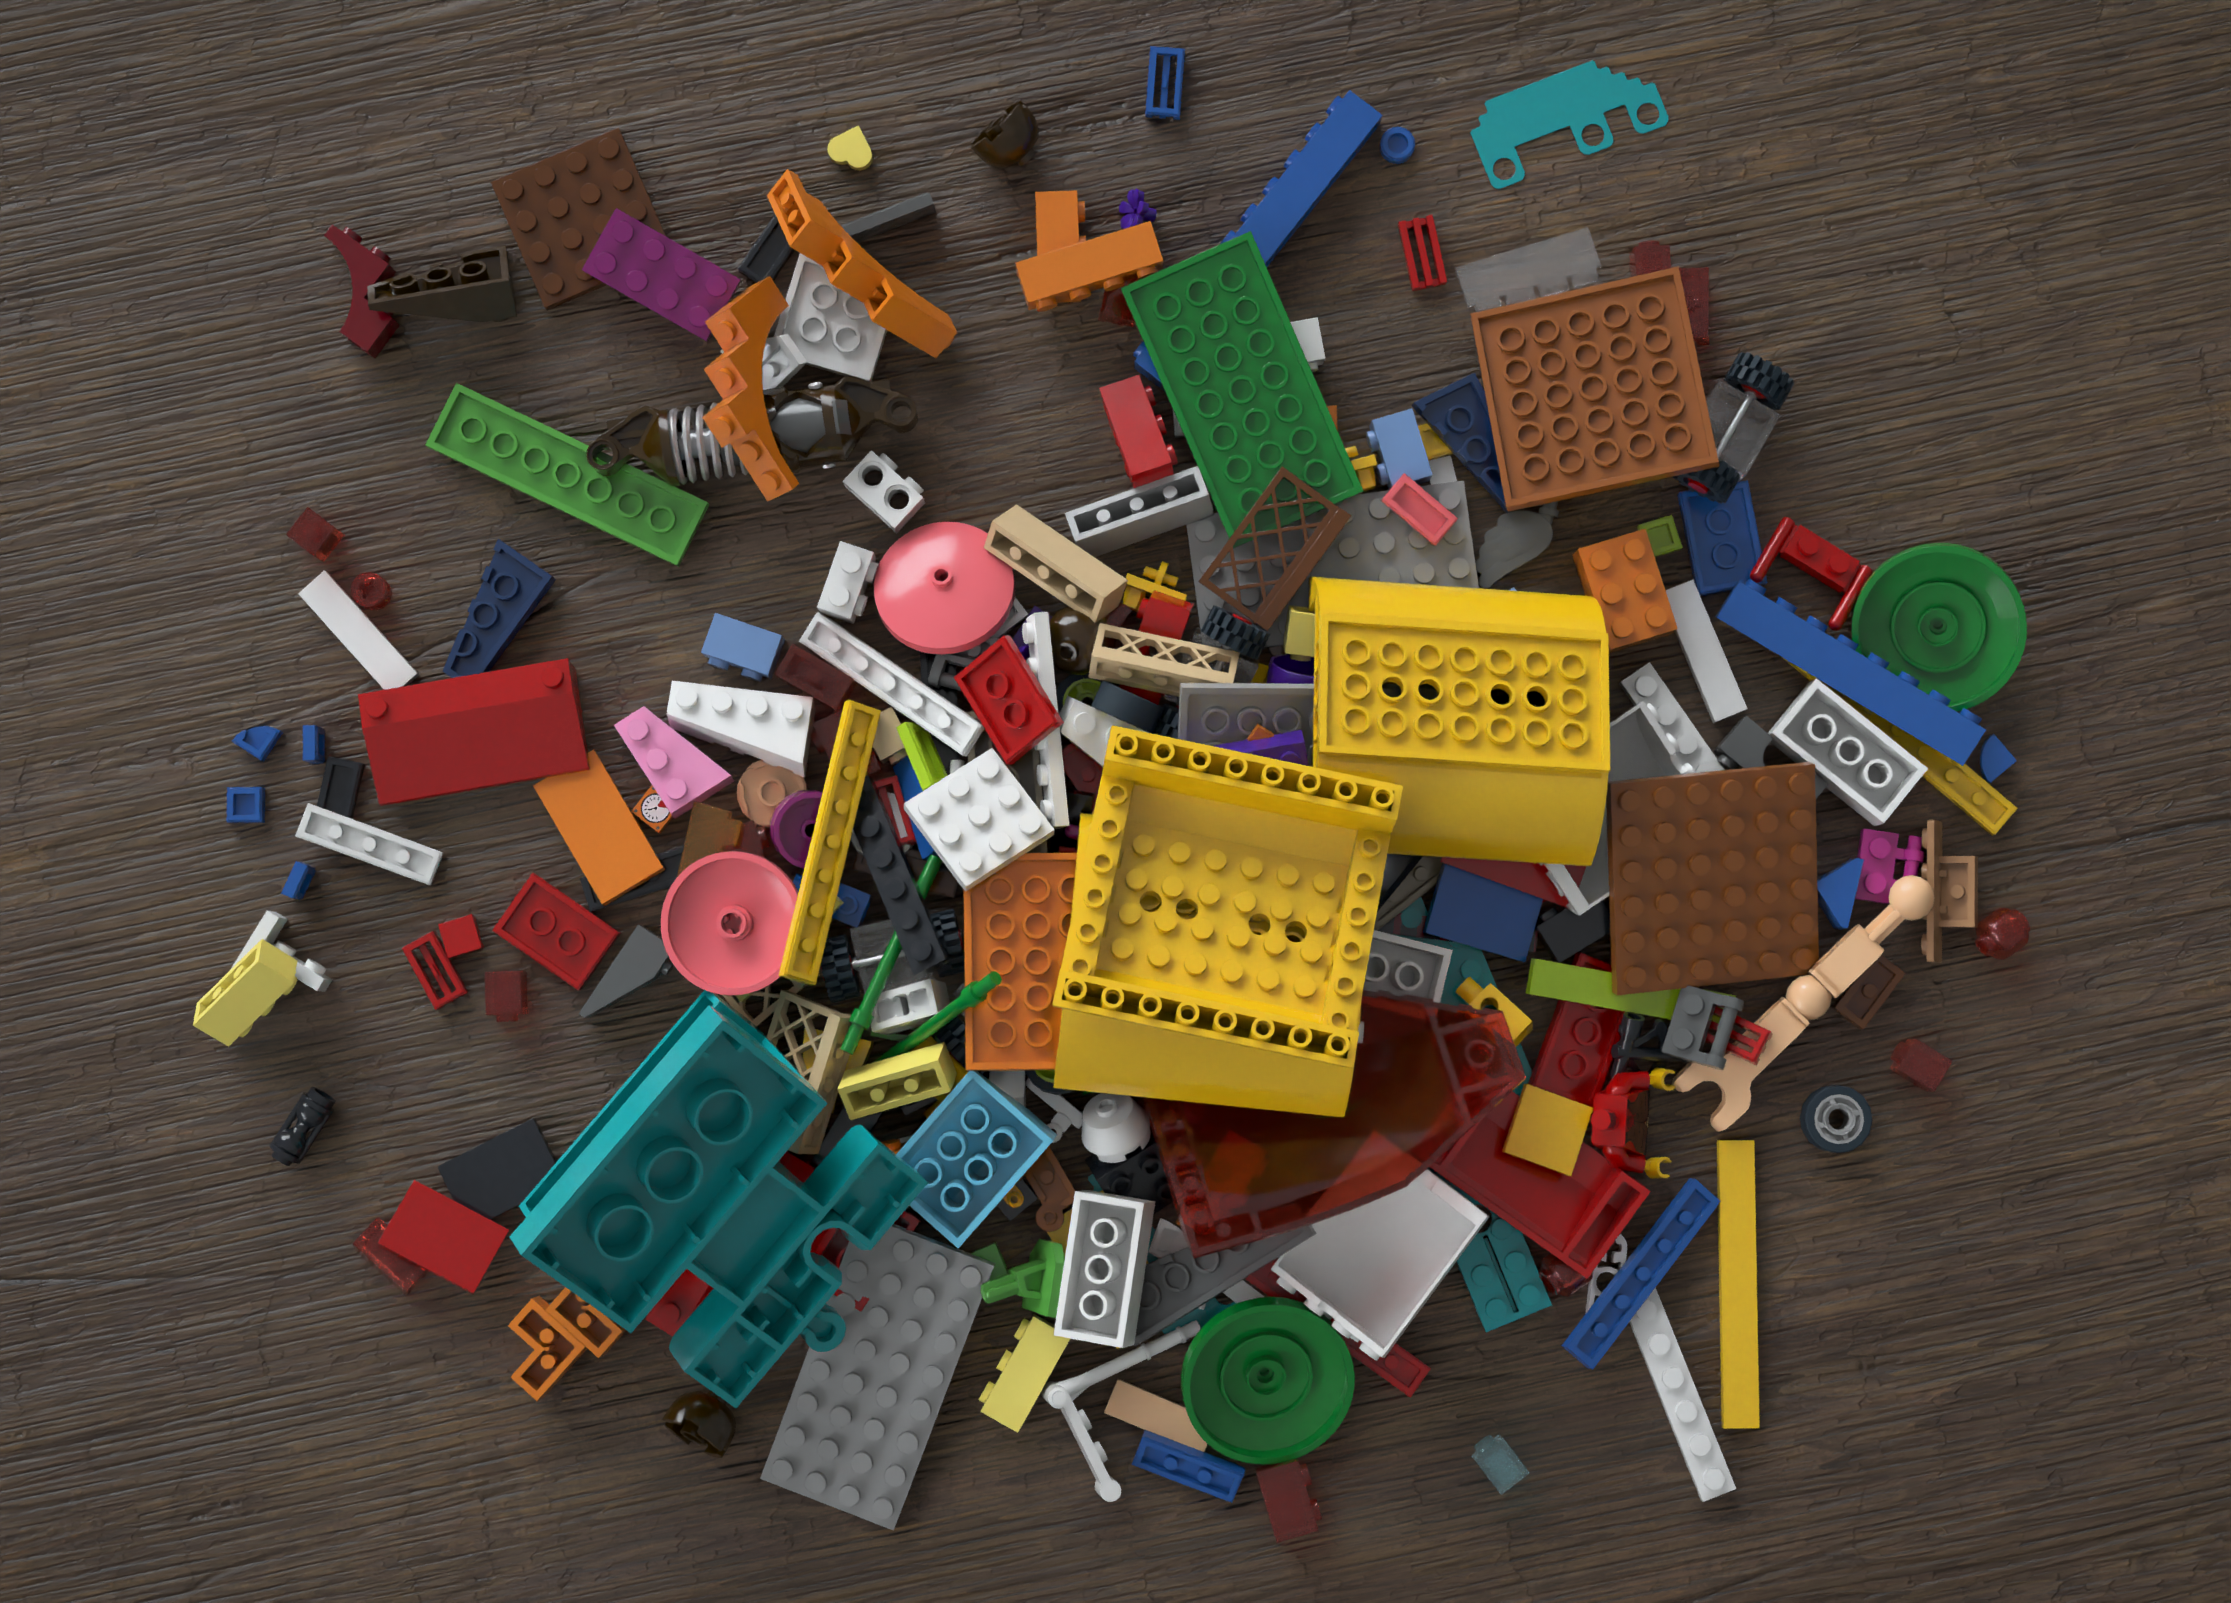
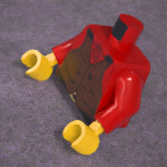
[1591,1067,1675,1179]

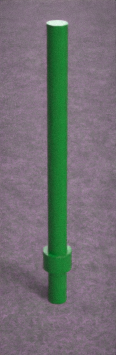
[840,855,943,1055]
[872,971,1002,1063]

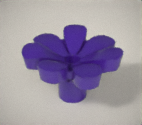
[1119,188,1157,229]

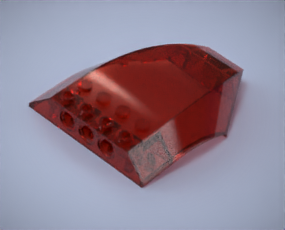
[1142,990,1526,1259]

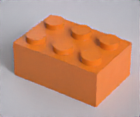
[1572,528,1678,653]

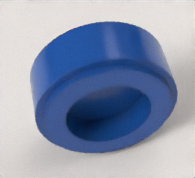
[1379,127,1415,164]

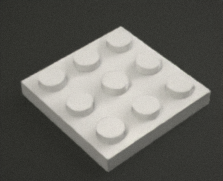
[774,253,887,382]
[904,748,1055,892]

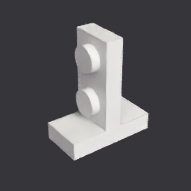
[230,910,333,992]

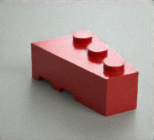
[1099,375,1178,489]

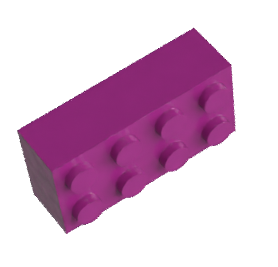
[582,208,742,342]

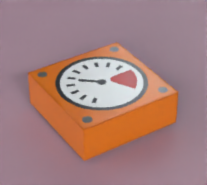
[631,785,673,834]

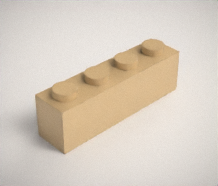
[983,505,1128,623]

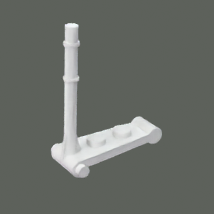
[1041,1320,1201,1502]

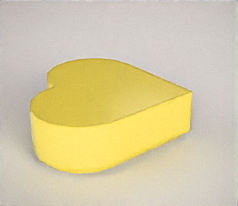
[827,125,873,171]

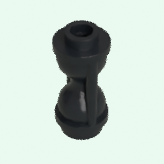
[269,1087,336,1166]

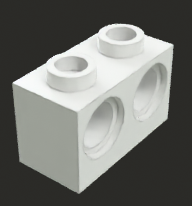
[843,450,925,534]
[871,979,950,1035]

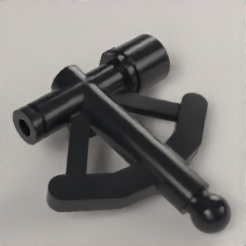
[1610,1012,1690,1089]

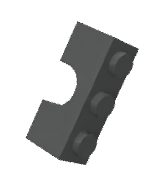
[1714,716,1828,799]

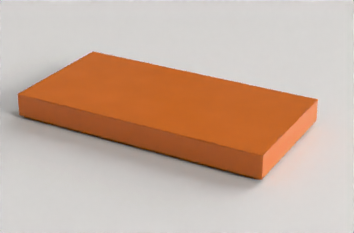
[533,750,665,906]

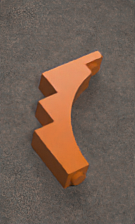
[767,169,957,358]

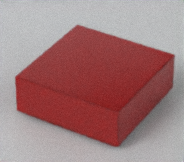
[438,914,484,959]

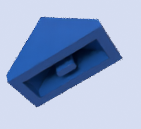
[1817,858,1864,930]

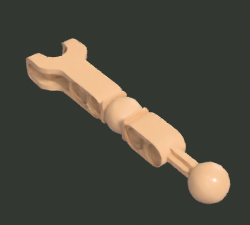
[1672,875,1935,1132]

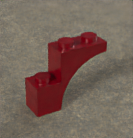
[324,224,400,359]

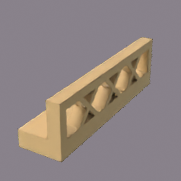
[1088,623,1240,697]

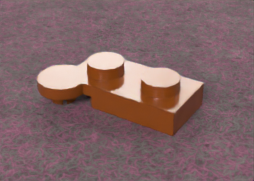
[1024,1146,1076,1232]

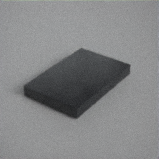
[437,1118,557,1220]

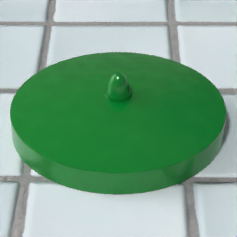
[1851,543,2027,712]
[1181,1297,1355,1465]

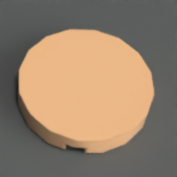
[737,759,807,828]

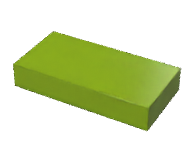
[896,722,948,791]

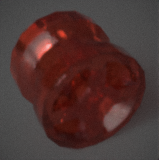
[351,572,392,611]

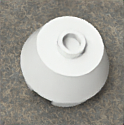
[1081,1093,1151,1163]

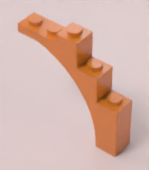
[702,276,799,502]

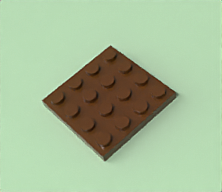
[491,127,666,311]

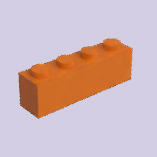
[1015,221,1163,312]

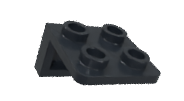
[1085,1133,1186,1214]

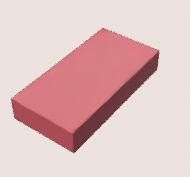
[1380,473,1458,546]

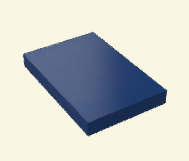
[1677,480,1768,596]
[1423,864,1543,962]

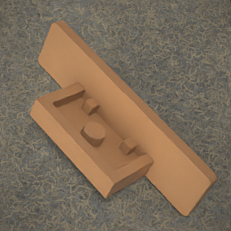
[1921,820,1978,963]

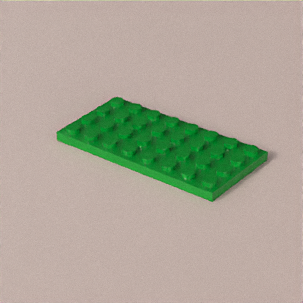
[1121,231,1363,549]

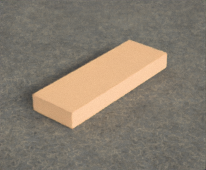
[1104,1379,1207,1452]

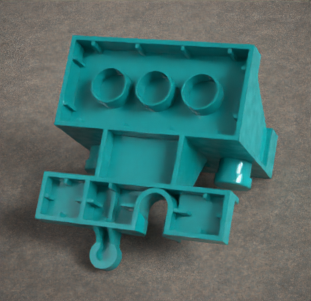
[510,990,928,1408]

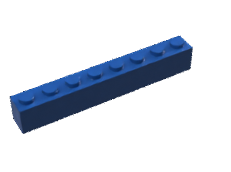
[1715,579,1986,766]

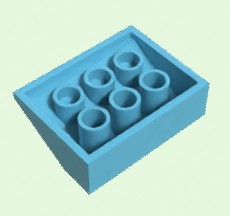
[896,1071,1057,1248]

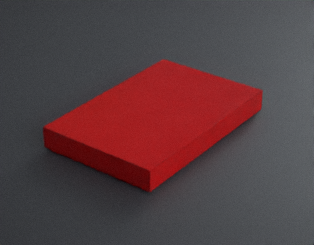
[954,635,1064,765]
[492,873,621,991]
[378,1180,509,1295]

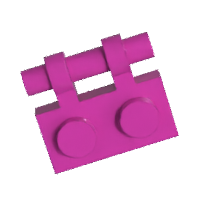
[1855,828,1924,904]

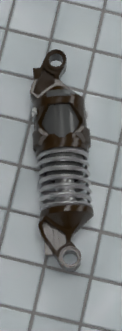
[586,376,918,486]

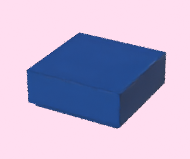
[303,725,325,764]
[226,787,265,823]
[281,861,316,900]

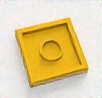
[1502,1084,1593,1176]

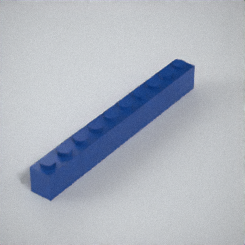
[1133,90,1383,393]

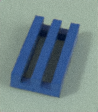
[1145,46,1185,120]

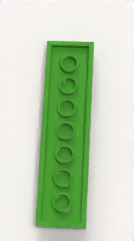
[425,383,709,567]

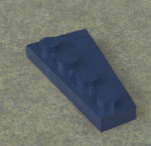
[1411,373,1511,513]
[443,539,556,678]

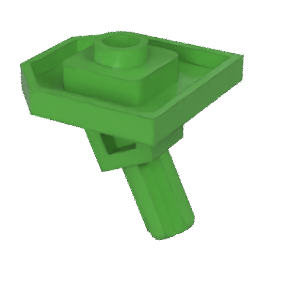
[981,1239,1065,1318]

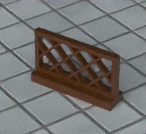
[1198,467,1352,632]

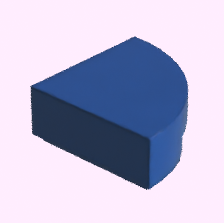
[232,726,283,761]
[1980,734,2017,783]

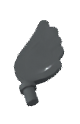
[1476,501,1559,589]

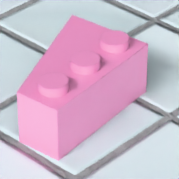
[614,706,734,819]

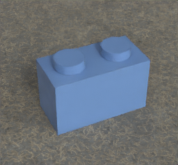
[1366,408,1433,490]
[701,613,785,682]

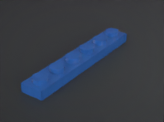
[1561,1178,1721,1370]

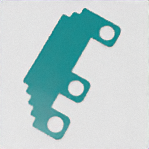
[1470,60,1669,189]

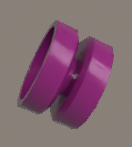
[770,790,822,869]

